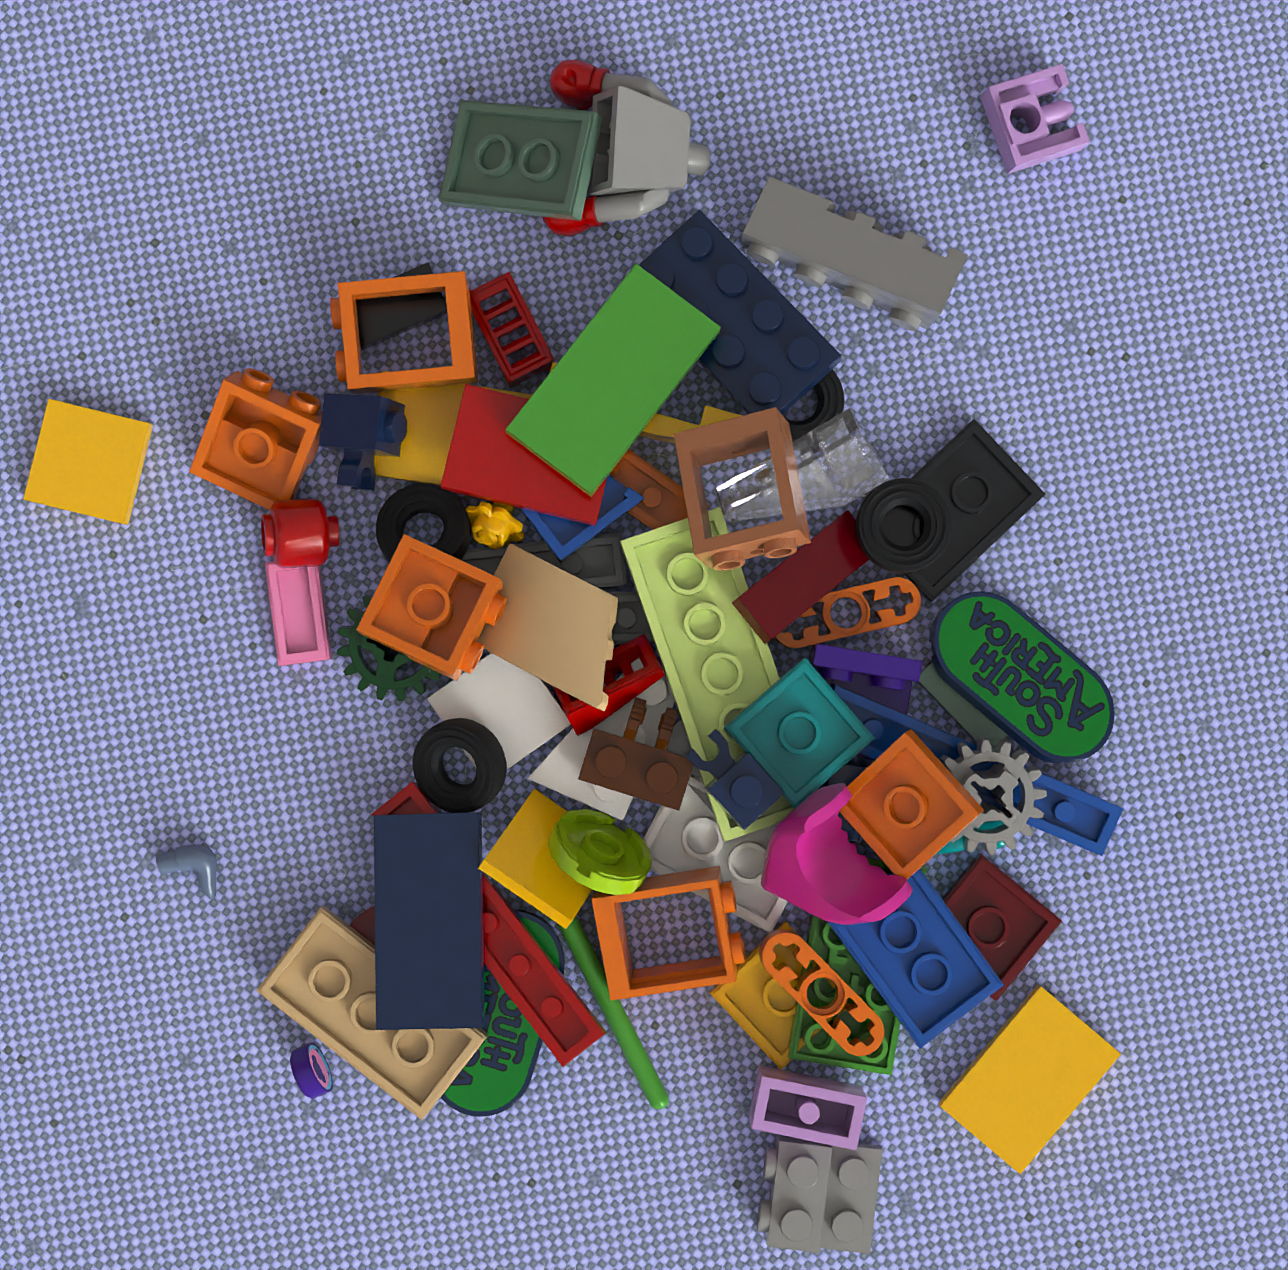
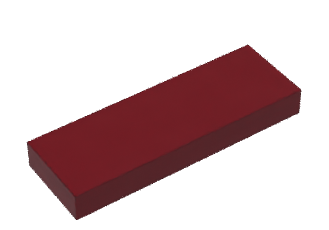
[732,510,869,644]

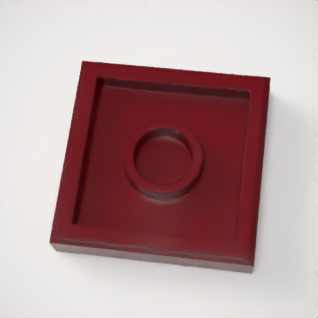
[942,853,1062,1002]

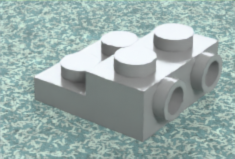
[757,1134,883,1254]

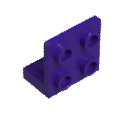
[809,644,922,760]

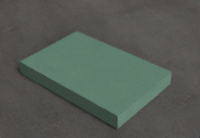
[438,100,603,221]

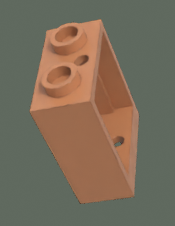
[674,407,811,571]

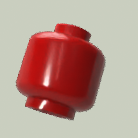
[261,498,339,568]

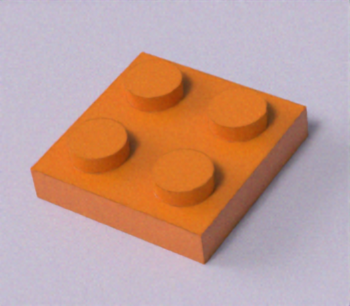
[839,729,984,880]

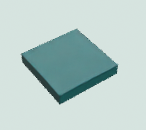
[724,658,875,808]

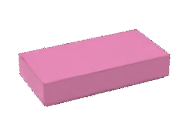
[265,562,332,666]

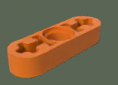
[774,577,921,648]
[759,929,884,1056]

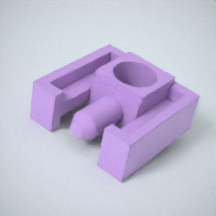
[980,64,1090,174]

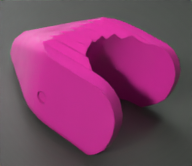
[761,783,913,925]

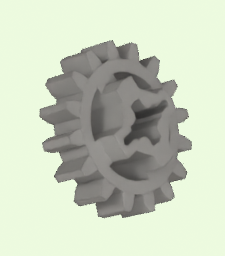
[940,737,1047,855]

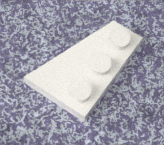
[527,658,675,821]

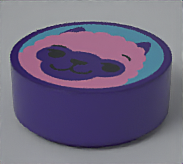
[290,1042,333,1099]

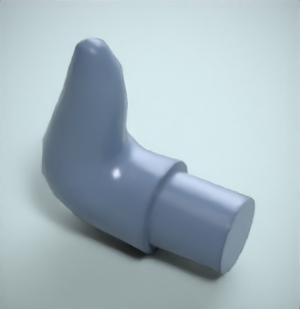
[156,845,217,899]

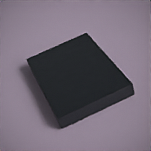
[883,419,1046,602]

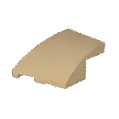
[477,543,618,711]

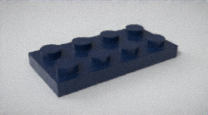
[639,209,842,415]

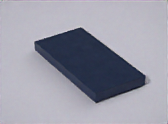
[374,812,485,1030]

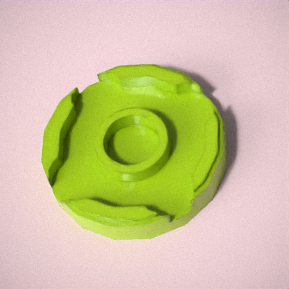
[548,809,653,895]

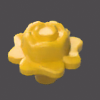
[466,502,524,549]

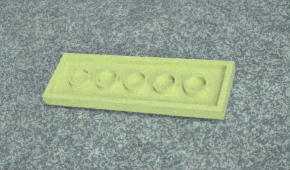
[620,507,818,842]

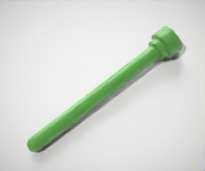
[538,910,669,1110]

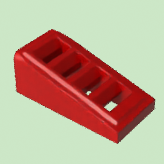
[470,272,556,388]
[553,634,665,736]

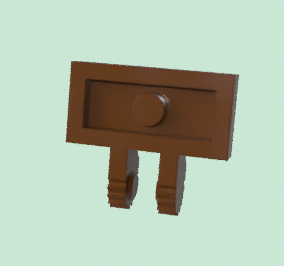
[578,697,693,811]

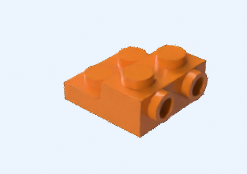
[189,368,323,510]
[356,534,507,681]

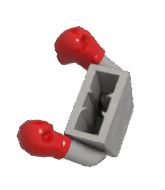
[542,59,710,237]

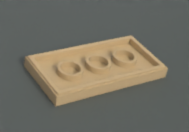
[256,905,488,1120]

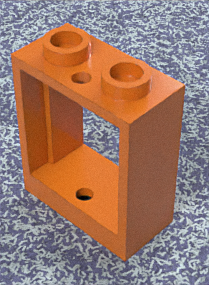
[330,271,478,394]
[591,866,746,1001]

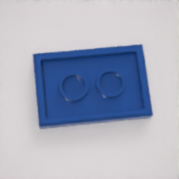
[826,869,1004,1049]

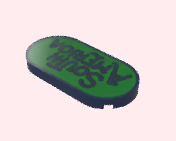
[929,591,1115,764]
[441,909,565,1117]

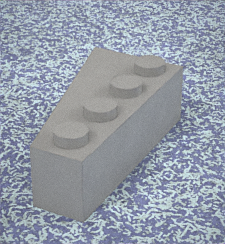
[740,176,968,332]

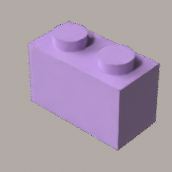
[749,1065,867,1150]

